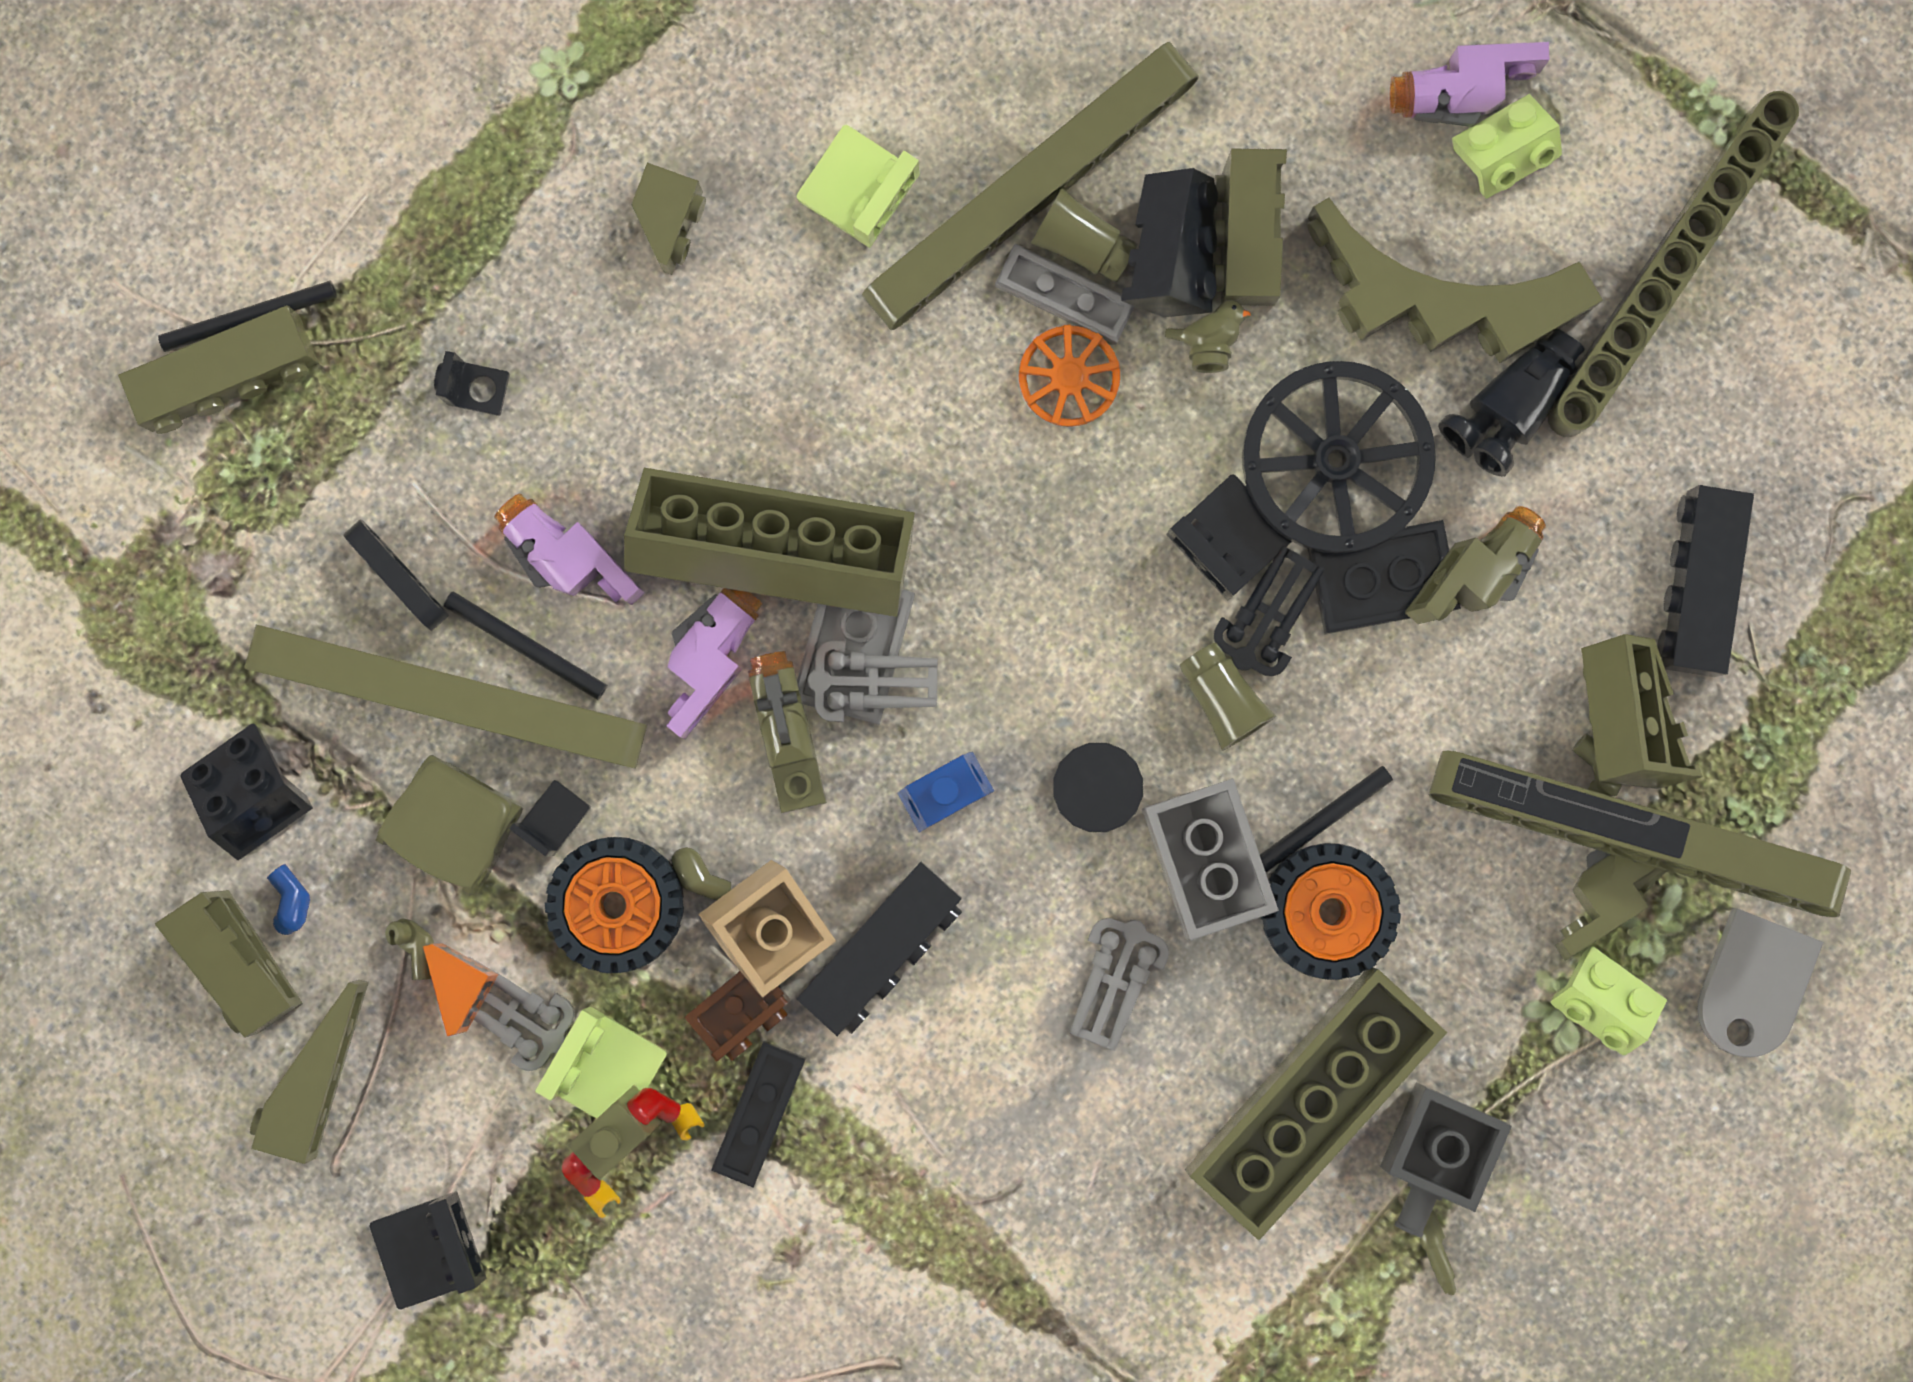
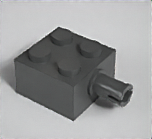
[1380,1082,1512,1238]

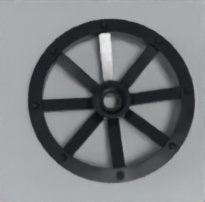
[1242,361,1436,554]

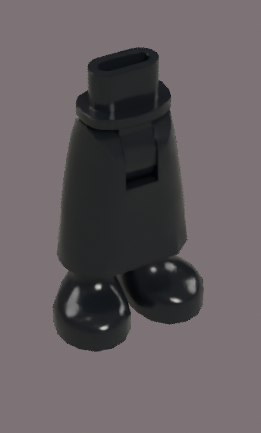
[1438,329,1585,477]

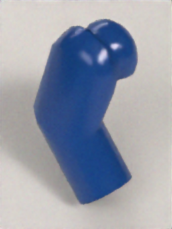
[267,864,310,935]

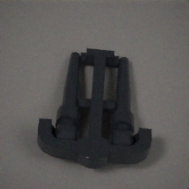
[1214,545,1325,676]

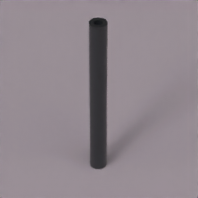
[158,280,337,352]
[444,591,608,700]
[1260,766,1393,872]

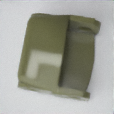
[376,755,523,896]

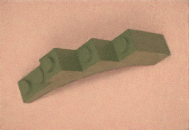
[1307,197,1603,363]

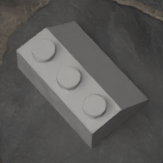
[1142,778,1279,941]

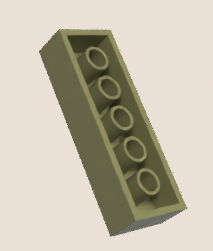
[624,467,915,617]
[1185,967,1448,1240]

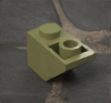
[631,162,706,275]

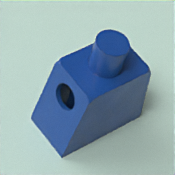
[897,751,994,833]

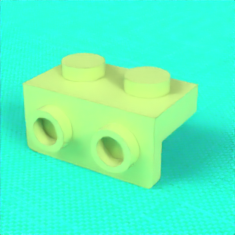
[1452,94,1562,199]
[1551,946,1667,1055]

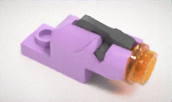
[1389,42,1550,127]
[494,493,645,605]
[666,588,763,739]

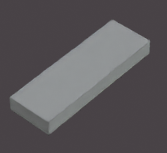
[995,244,1135,345]

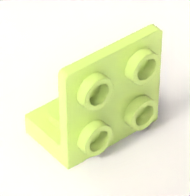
[797,125,920,248]
[535,1007,667,1118]

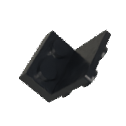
[1166,474,1292,601]
[180,724,313,861]
[369,1191,487,1310]

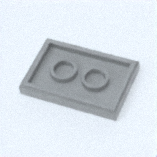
[797,589,915,725]

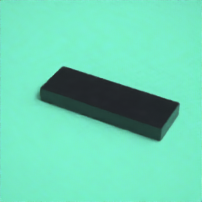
[711,1041,806,1188]

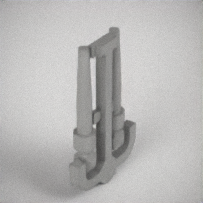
[808,640,938,722]
[1070,918,1169,1051]
[468,957,574,1071]

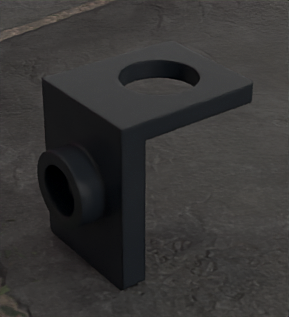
[434,351,510,416]
[509,780,591,856]

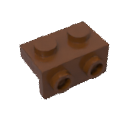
[684,971,791,1062]

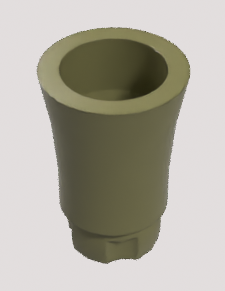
[1030,188,1138,282]
[1179,642,1276,751]

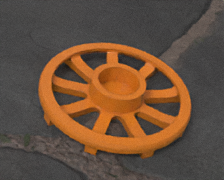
[1019,325,1120,427]

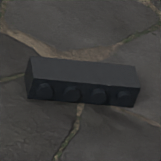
[1657,485,1754,677]
[797,861,962,1036]

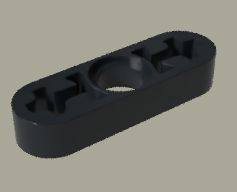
[343,519,449,631]

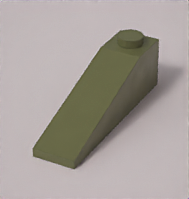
[250,980,369,1164]

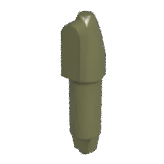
[1419,1210,1457,1295]

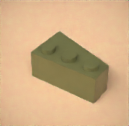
[1213,148,1287,306]
[1581,634,1703,789]
[155,890,303,1038]

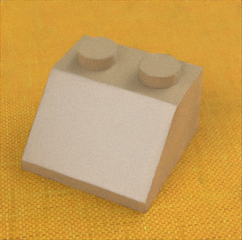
[698,860,836,997]

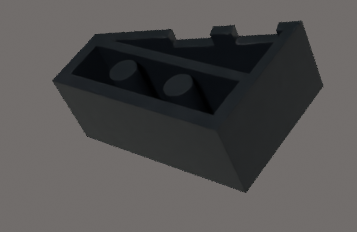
[1121,168,1218,318]

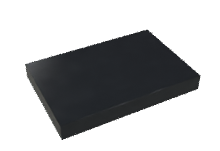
[1308,520,1461,635]

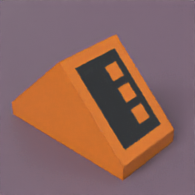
[423,943,498,1036]

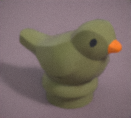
[1165,300,1251,373]

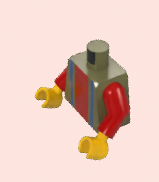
[562,1085,705,1218]

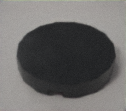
[1053,743,1143,832]

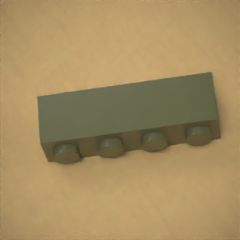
[118,305,319,434]

